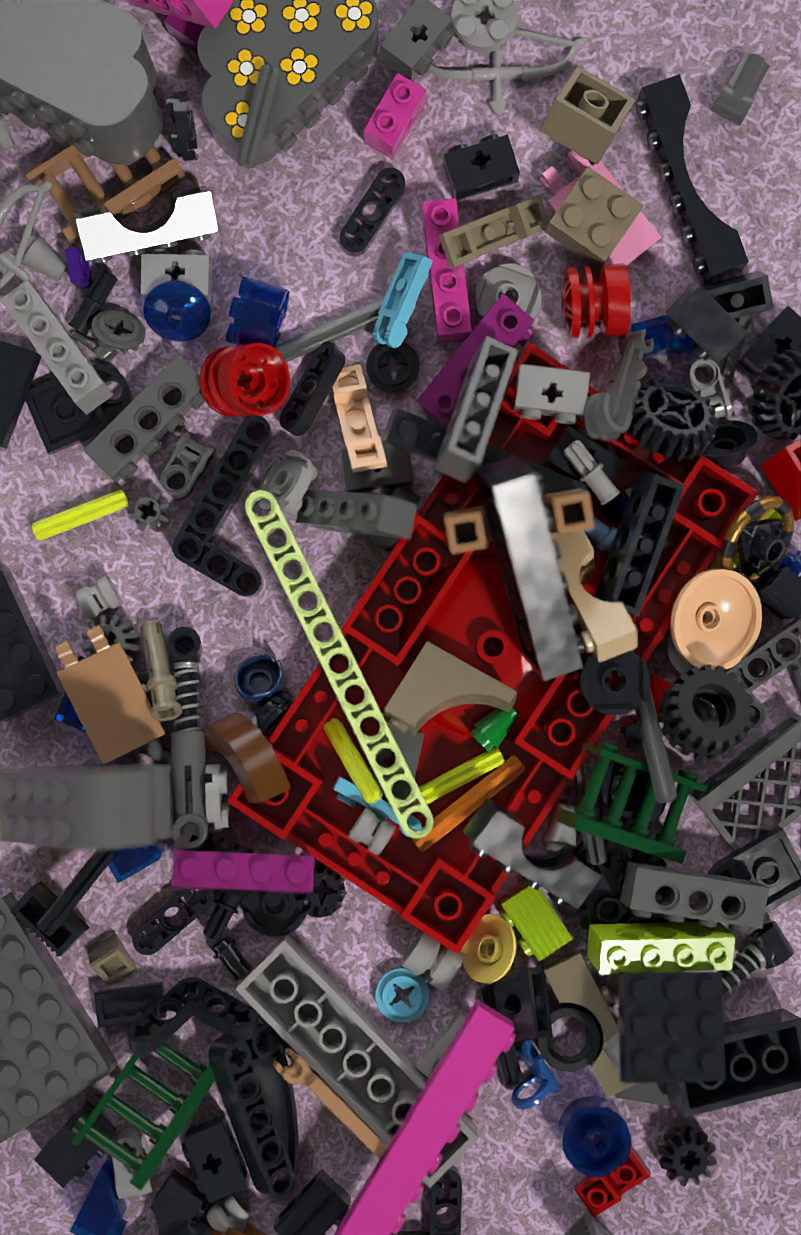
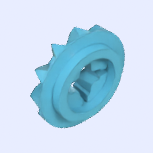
[375,967,429,1023]

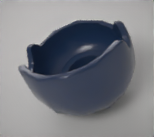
[234,653,285,704]

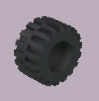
[657,664,755,760]

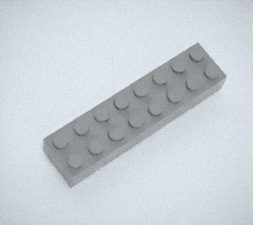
[235,934,479,1188]

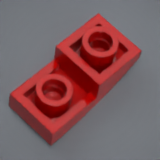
[574,1143,651,1217]

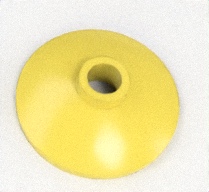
[461,914,516,983]

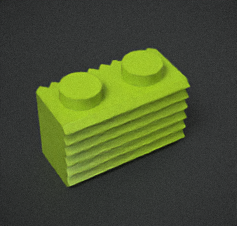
[498,883,573,961]

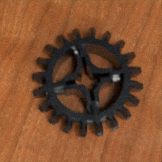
[747,349,801,441]
[628,377,718,462]

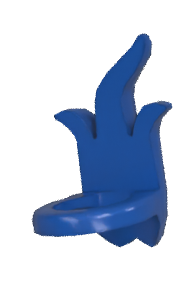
[511,1039,560,1110]

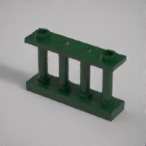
[556,740,709,864]
[71,1035,216,1191]

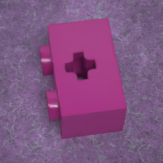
[363,73,427,160]

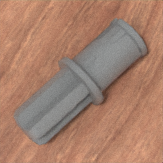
[564,440,620,505]

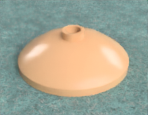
[671,569,762,670]

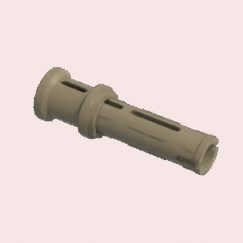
[140,621,182,721]

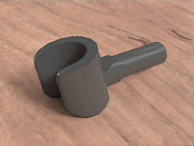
[71,331,118,363]

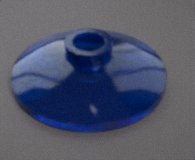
[143,280,211,342]

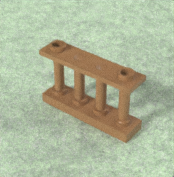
[26,145,186,248]

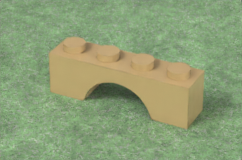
[550,530,637,663]

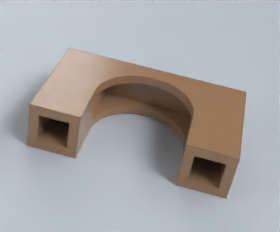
[444,488,595,554]

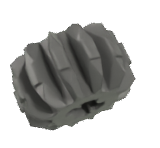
[82,614,140,663]

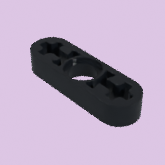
[339,167,405,257]
[279,343,345,436]
[132,889,216,955]

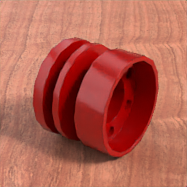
[561,263,631,339]
[199,343,291,417]

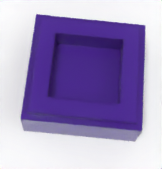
[65,247,92,289]

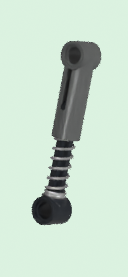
[167,627,209,851]

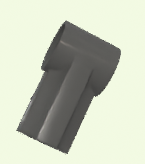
[711,53,770,126]

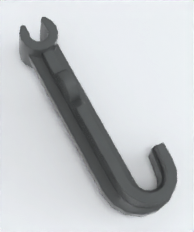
[585,329,654,441]

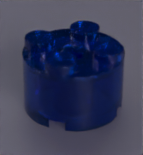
[226,276,290,349]
[558,1096,632,1177]

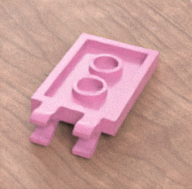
[540,150,662,267]

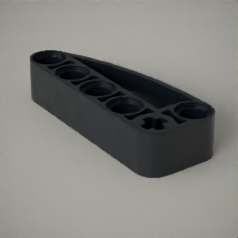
[208,1022,299,1200]

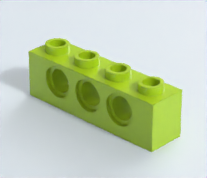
[587,922,735,974]

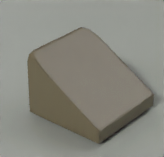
[88,933,137,986]

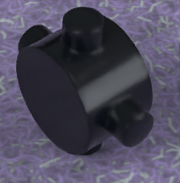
[619,719,642,748]

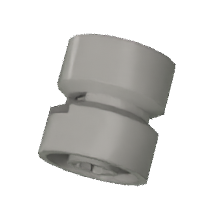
[401,931,465,992]

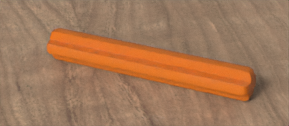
[411,755,525,852]

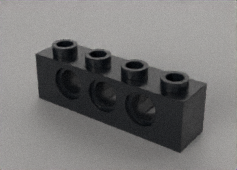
[594,470,685,617]

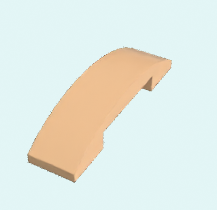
[332,364,387,473]

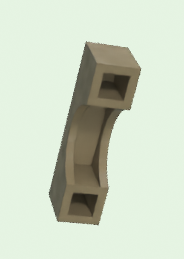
[544,948,638,1098]

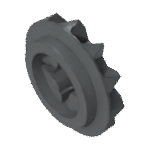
[91,310,146,354]

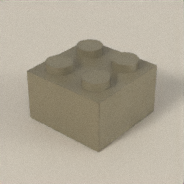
[540,66,635,165]
[545,167,644,270]

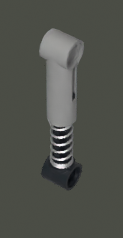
[603,921,794,1075]

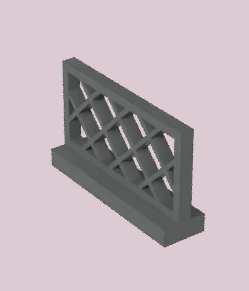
[689,713,801,852]

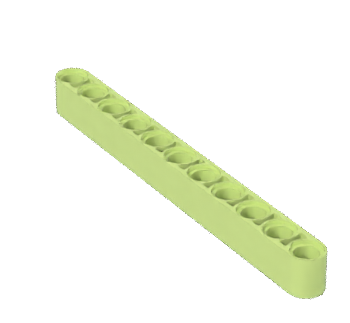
[245,490,433,838]

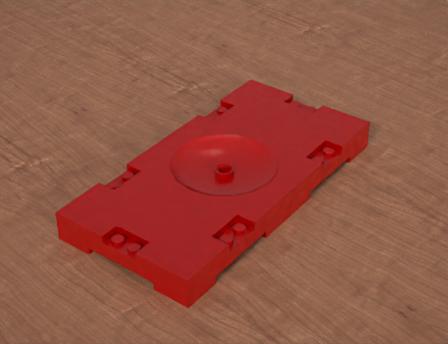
[227,343,759,954]

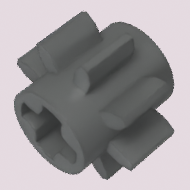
[128,491,171,533]

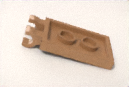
[54,624,165,765]
[272,1047,389,1159]

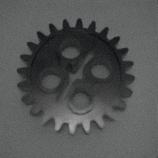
[576,849,675,939]

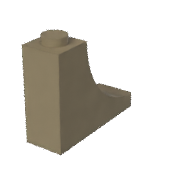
[384,641,517,736]

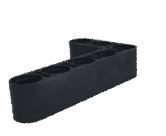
[172,416,273,598]

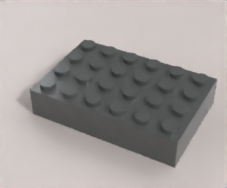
[0,892,118,1144]

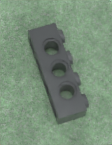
[433,336,518,483]
[83,355,206,483]
[296,490,417,539]
[620,861,769,932]

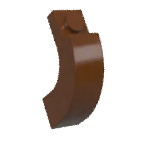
[205,712,291,803]

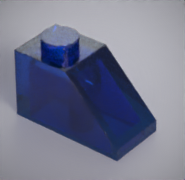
[69,1159,128,1235]

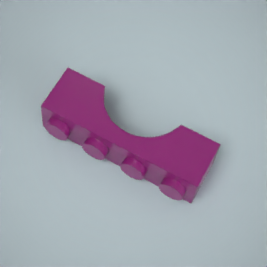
[171,850,315,894]

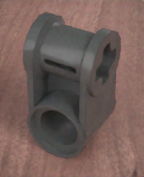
[160,432,216,500]

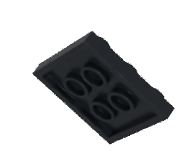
[618,972,725,1083]

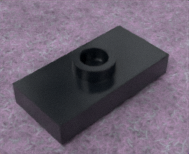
[94,981,168,1027]

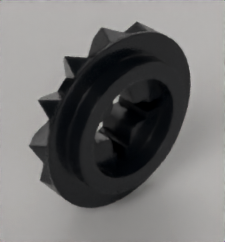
[366,342,419,394]
[251,692,293,734]
[294,863,347,918]

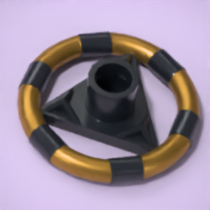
[720,496,794,586]

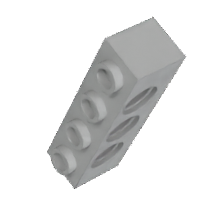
[0,279,113,415]

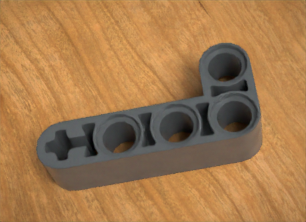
[725,616,801,731]

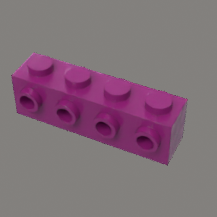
[416,294,535,427]

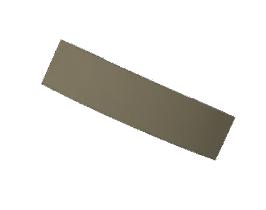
[439,195,549,269]

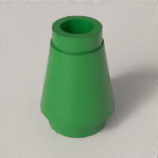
[470,708,520,752]

